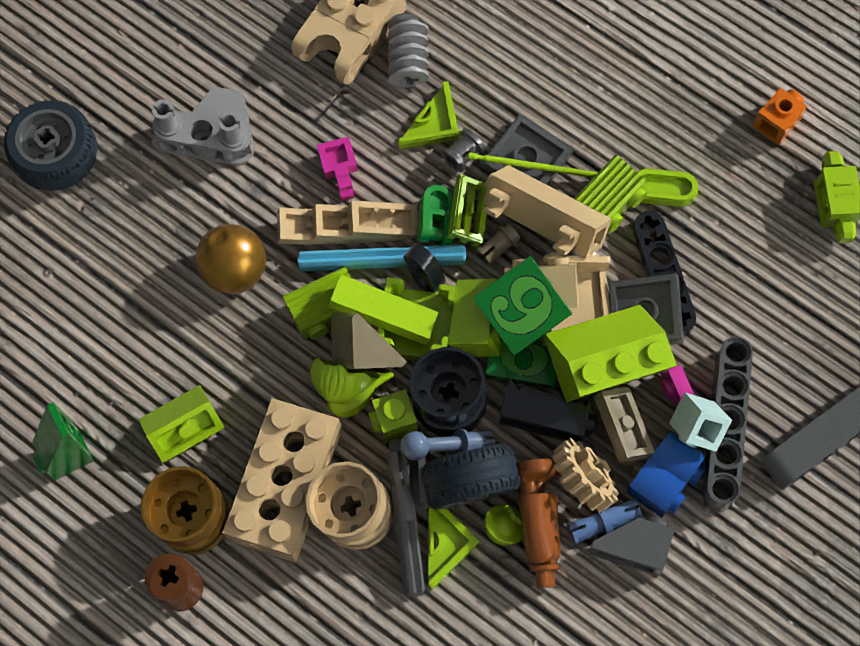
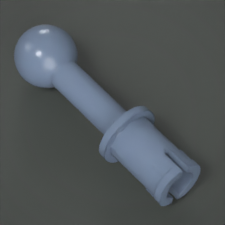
[400,429,496,461]

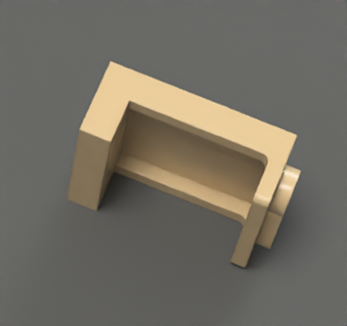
[538,252,611,346]

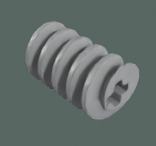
[388,13,429,88]

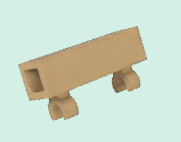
[483,165,611,259]

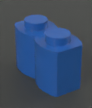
[627,431,706,518]

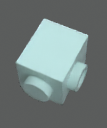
[669,392,732,451]

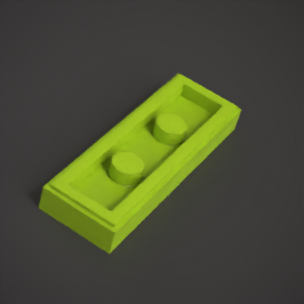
[328,274,438,345]

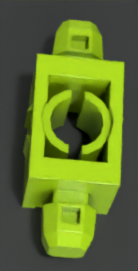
[813,151,860,244]

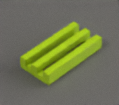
[447,175,487,248]

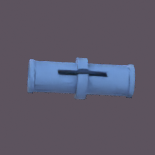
[567,498,643,545]

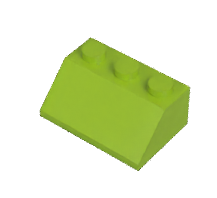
[543,305,677,403]

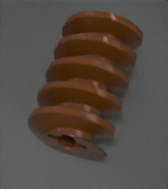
[145,553,204,611]

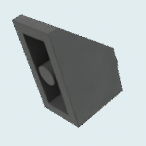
[589,516,675,577]

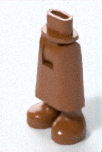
[516,459,562,588]

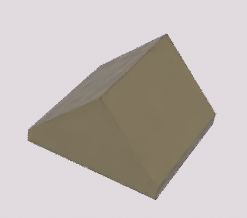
[331,312,407,369]

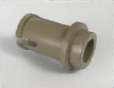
[476,224,520,266]

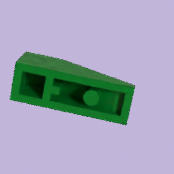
[32,402,94,481]

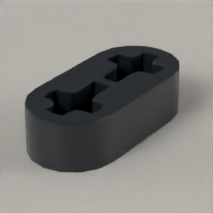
[403,243,446,294]

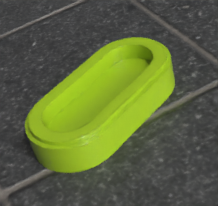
[638,168,699,207]

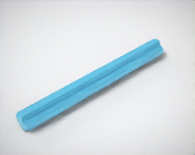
[298,244,466,272]

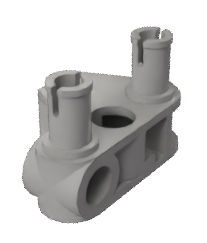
[151,86,254,165]

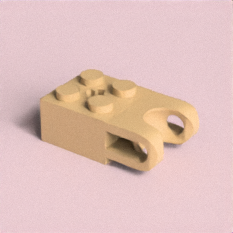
[292,0,406,85]

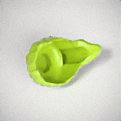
[310,358,394,418]

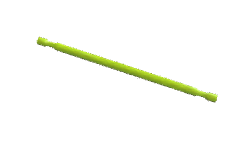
[468,152,598,178]

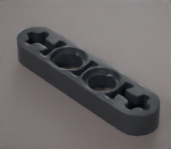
[633,211,696,337]

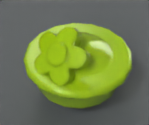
[484,505,524,546]

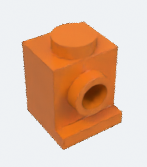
[752,87,807,146]

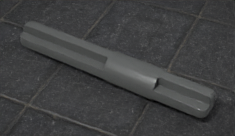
[387,450,425,595]

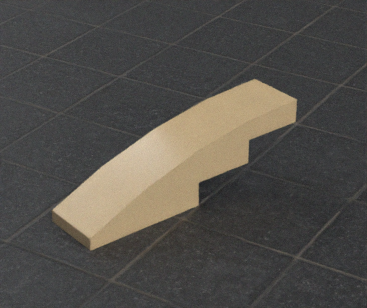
[277,201,418,245]

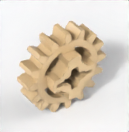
[552,438,619,513]

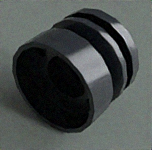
[409,347,487,437]

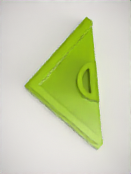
[398,81,459,150]
[428,505,480,590]

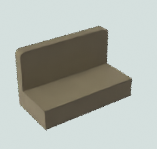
[594,387,655,468]

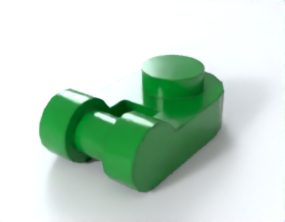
[415,185,453,245]

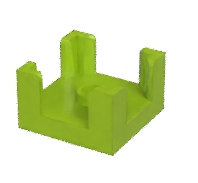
[378,277,456,361]

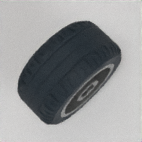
[4,100,97,191]
[421,444,521,510]

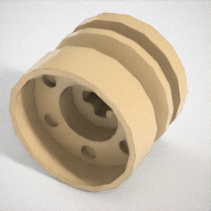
[306,461,394,550]

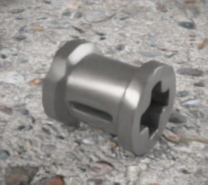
[441,128,485,173]

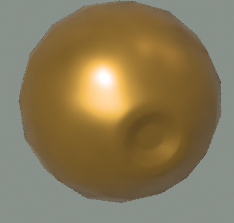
[195,223,266,294]

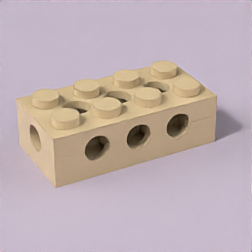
[223,398,342,563]

